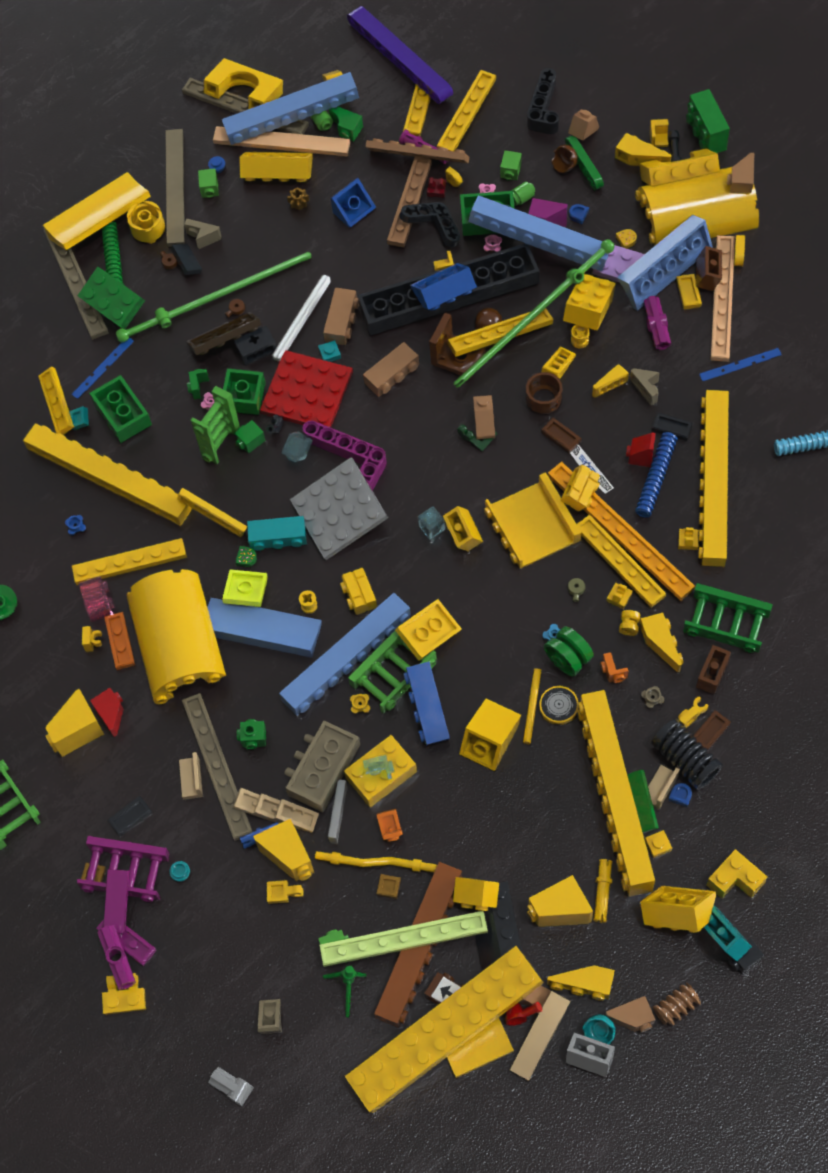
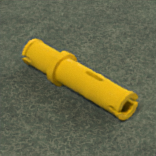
[593,859,613,923]

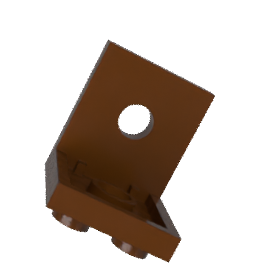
[429,313,486,379]

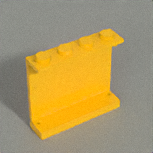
[484,472,581,569]

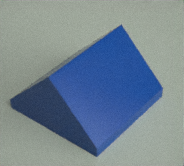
[331,178,376,227]

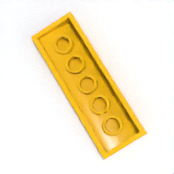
[43,172,151,250]

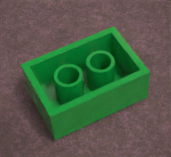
[686,89,730,153]
[460,191,514,236]
[77,267,146,329]
[89,375,152,443]

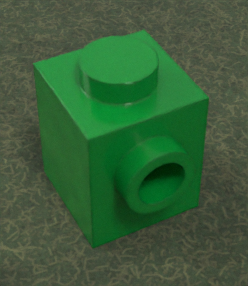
[235,420,266,454]

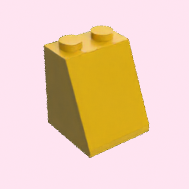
[45,689,104,757]
[459,699,521,771]
[253,819,315,881]
[527,875,593,927]

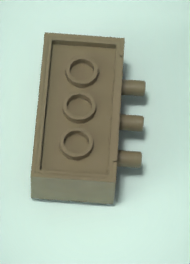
[285,721,361,813]

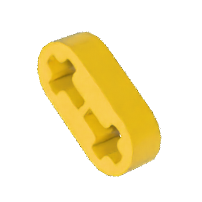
[734,235,745,266]

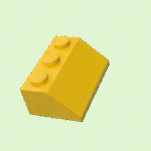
[640,886,716,933]

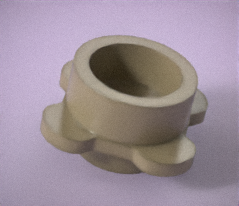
[641,686,664,708]

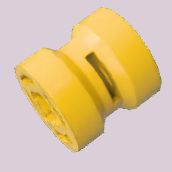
[571,325,589,349]
[619,610,641,636]

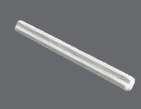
[272,275,331,362]

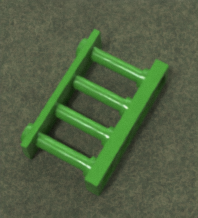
[191,386,240,464]
[348,631,437,714]
[0,759,41,850]

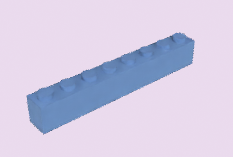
[222,72,359,145]
[469,195,609,272]
[279,593,411,716]

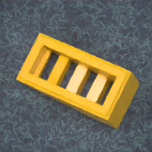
[541,346,576,379]
[592,364,629,398]

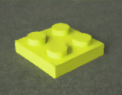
[222,570,268,607]

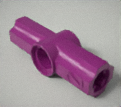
[644,296,671,350]
[97,925,136,990]

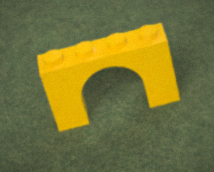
[204,58,283,109]
[639,148,720,186]

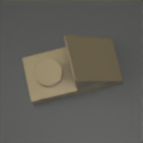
[184,219,222,249]
[630,368,660,406]
[258,999,282,1034]

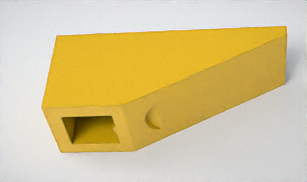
[615,133,671,166]
[640,613,684,673]
[547,965,615,1001]

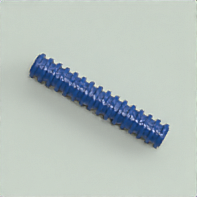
[635,432,678,517]

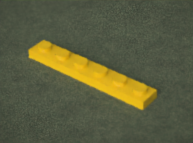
[437,70,496,152]
[448,308,553,357]
[577,515,666,608]
[72,538,187,585]

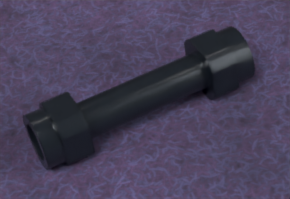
[668,130,682,162]

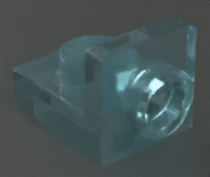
[363,755,395,780]

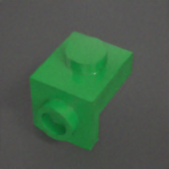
[187,369,209,400]

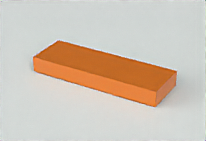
[104,612,135,670]

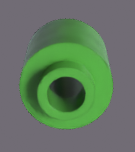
[310,110,333,131]
[511,181,535,206]

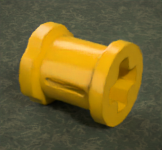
[299,590,317,614]

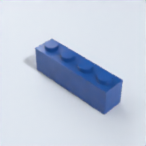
[403,662,450,746]

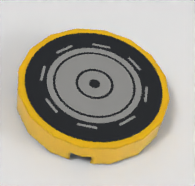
[539,686,578,725]

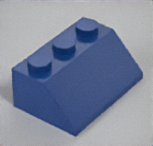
[410,263,477,310]

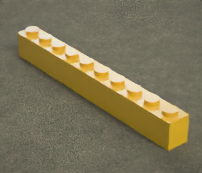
[698,390,729,567]
[23,423,192,526]

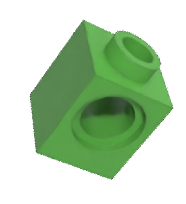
[500,151,522,180]
[198,169,219,198]

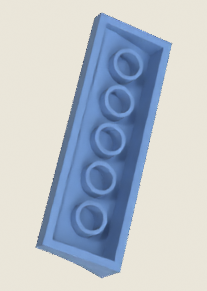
[617,215,713,311]
[207,598,322,658]

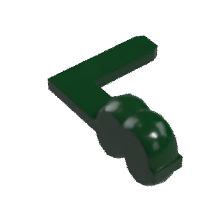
[456,424,497,452]

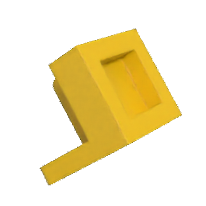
[650,119,669,147]
[433,251,454,271]

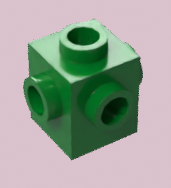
[237,719,266,749]

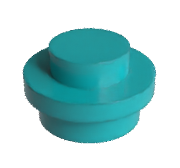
[170,861,190,882]

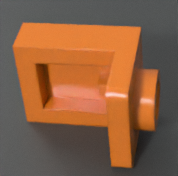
[600,652,629,683]
[376,808,403,842]

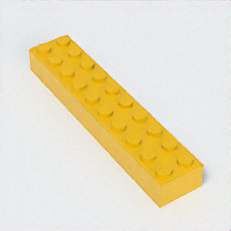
[577,690,655,897]
[345,946,544,1113]

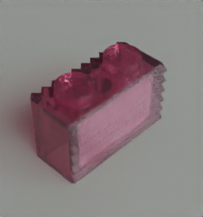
[79,576,115,622]

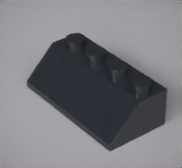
[470,881,522,971]

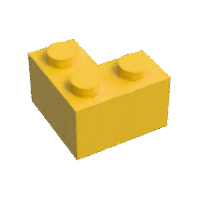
[706,849,768,899]

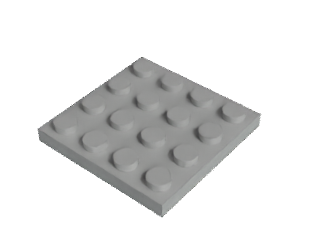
[290,457,388,560]

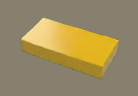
[676,274,702,310]

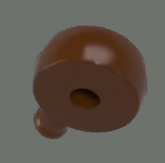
[160,251,178,270]
[225,299,245,318]

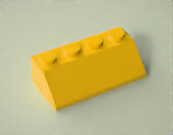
[240,152,313,182]

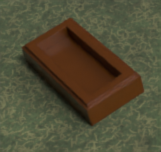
[541,418,582,454]
[693,710,731,750]

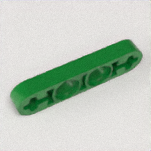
[565,135,604,190]

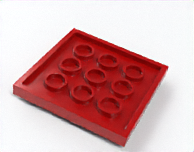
[260,350,353,428]

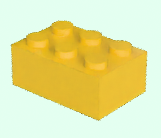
[563,274,616,331]
[344,735,417,808]

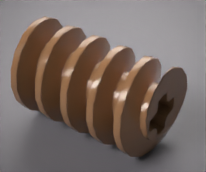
[653,983,701,1026]

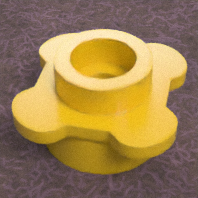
[350,694,370,714]

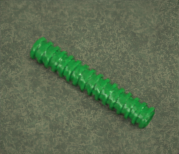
[102,221,123,284]

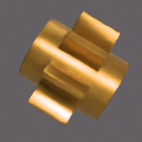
[287,187,309,210]

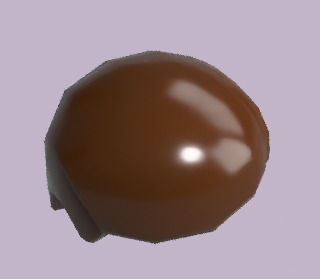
[551,145,577,173]
[474,308,502,330]

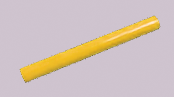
[523,668,541,744]

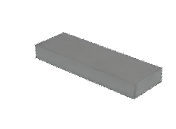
[328,780,347,844]

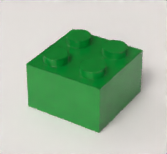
[223,369,266,415]

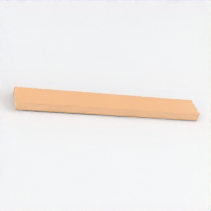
[213,126,350,157]
[710,235,735,362]

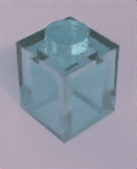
[282,431,313,462]
[418,506,445,539]

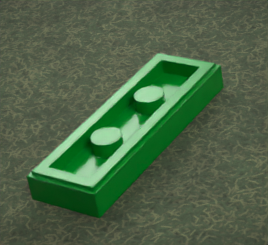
[627,770,659,834]

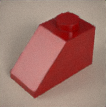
[626,433,656,467]
[90,688,124,737]

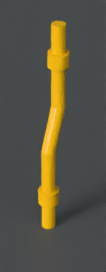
[315,851,437,872]

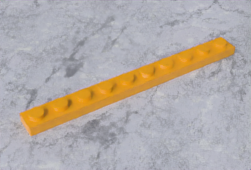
[548,461,695,601]

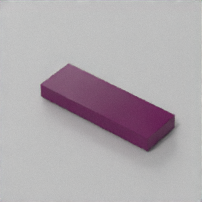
[104,869,129,933]
[96,919,157,966]

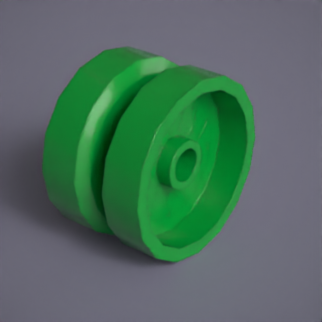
[544,626,594,676]

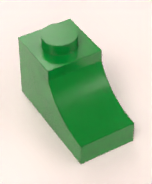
[329,106,363,142]

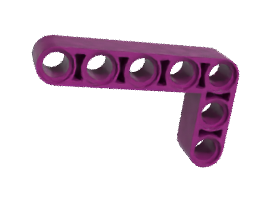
[303,421,387,491]

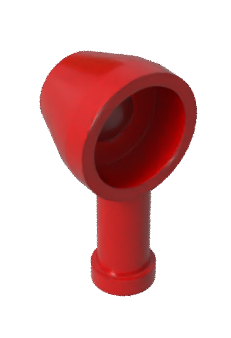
[505,1002,542,1026]

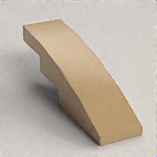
[233,788,319,833]
[510,991,571,1081]

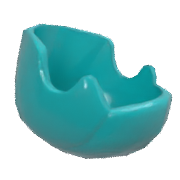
[582,1014,616,1045]

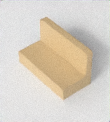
[179,752,203,800]
[648,765,680,810]

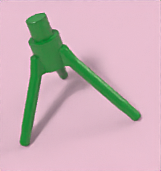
[323,966,367,1018]

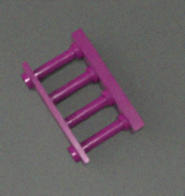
[77,836,170,902]

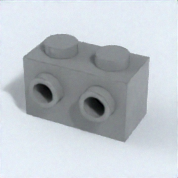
[566,1033,615,1077]

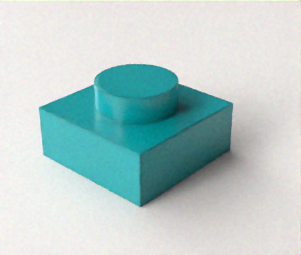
[318,340,341,362]
[69,406,89,430]

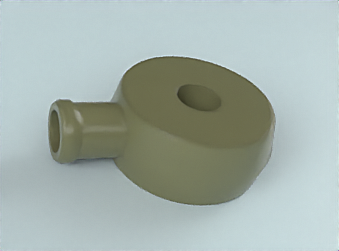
[567,578,586,602]

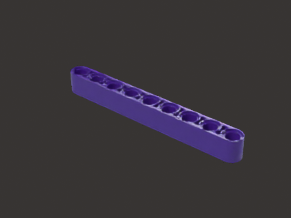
[347,6,453,104]

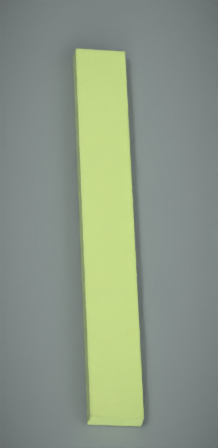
[320,911,488,967]

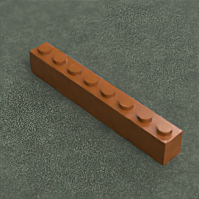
[374,862,462,1028]

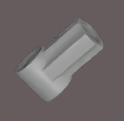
[208,1067,254,1106]

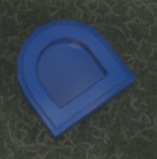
[569,204,589,224]
[668,783,692,807]

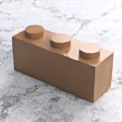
[323,288,359,345]
[363,342,419,397]

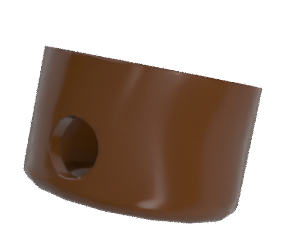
[526,372,562,414]

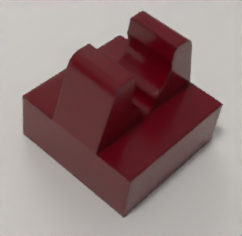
[427,177,447,198]

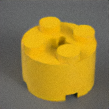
[127,201,165,244]

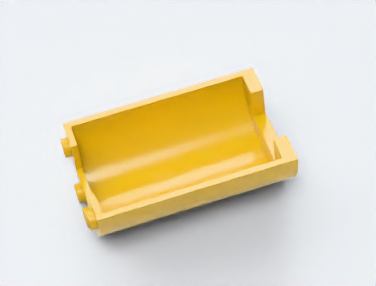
[635,167,759,246]
[127,569,226,704]

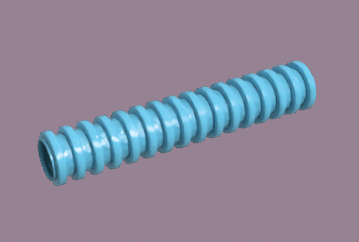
[774,430,828,456]

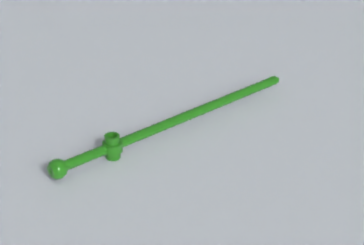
[454,239,615,388]
[115,252,311,343]

